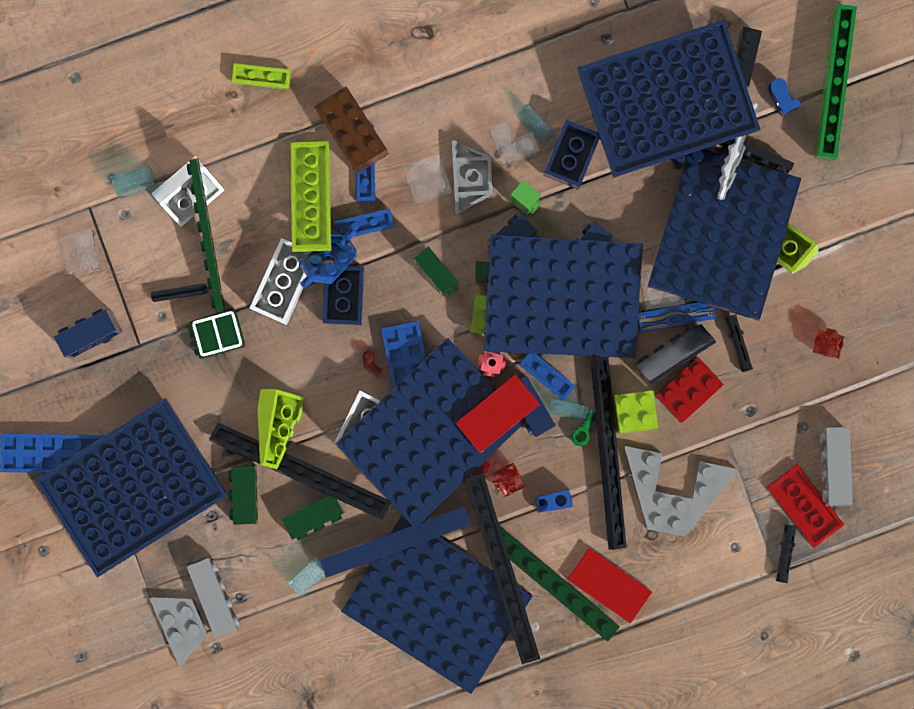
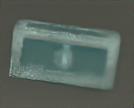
[517,104,553,144]
[548,399,589,421]
[287,557,325,597]

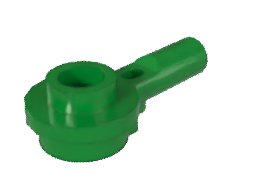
[571,410,596,447]

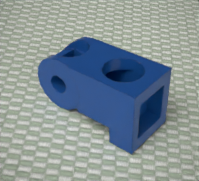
[768,78,801,116]
[535,489,573,513]

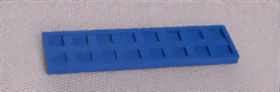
[381,321,426,388]
[0,434,106,473]

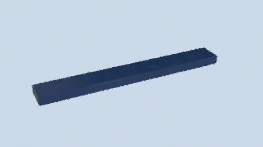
[320,507,471,578]

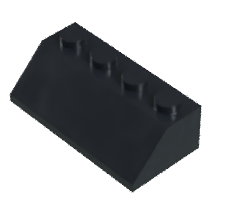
[635,323,716,385]

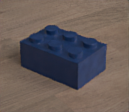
[543,120,600,190]
[323,266,365,326]
[54,309,123,359]

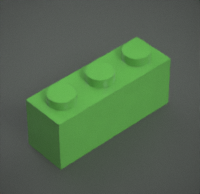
[509,180,541,216]

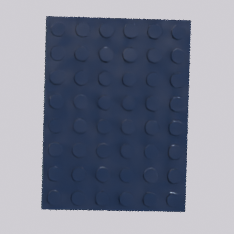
[577,20,761,178]
[647,149,802,321]
[483,235,643,358]
[335,338,525,528]
[35,398,228,578]
[341,516,533,694]

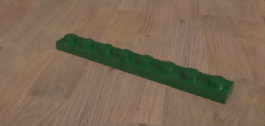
[187,158,225,313]
[501,528,620,642]

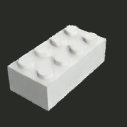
[250,238,312,325]

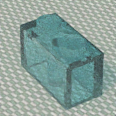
[111,165,156,198]

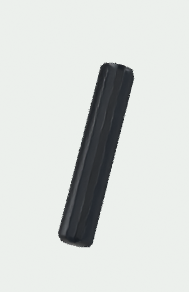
[151,283,208,302]

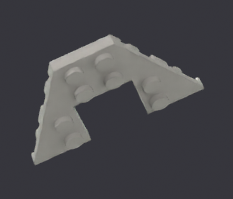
[624,446,738,537]

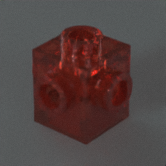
[813,328,844,359]
[493,463,526,497]

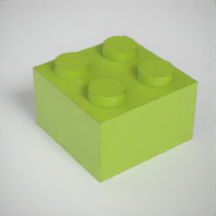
[613,390,658,434]

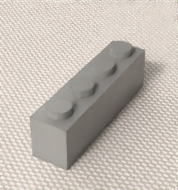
[820,427,853,506]
[187,557,240,639]

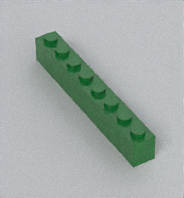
[814,4,857,161]

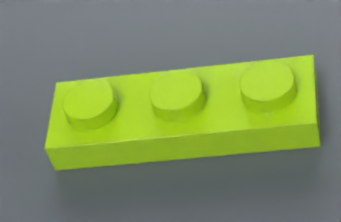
[232,63,291,90]

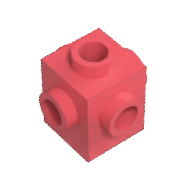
[478,351,506,377]

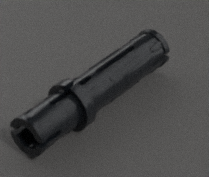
[725,314,753,372]
[776,524,797,583]

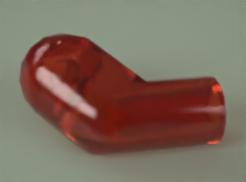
[362,349,382,377]

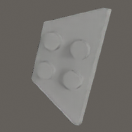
[452,140,493,215]
[149,597,208,666]

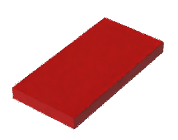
[455,374,540,453]
[766,464,845,548]
[567,548,652,624]

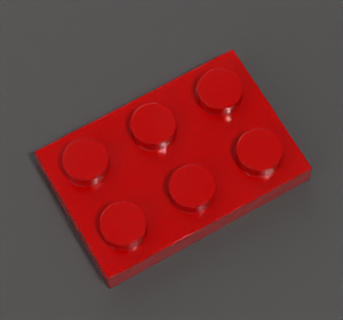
[655,357,724,424]

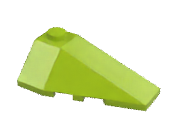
[777,223,818,274]
[258,389,304,469]

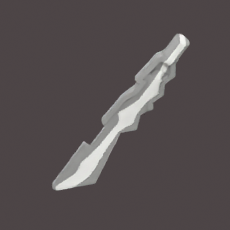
[717,103,759,200]

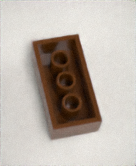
[314,86,389,174]

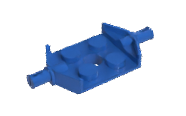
[300,228,357,288]

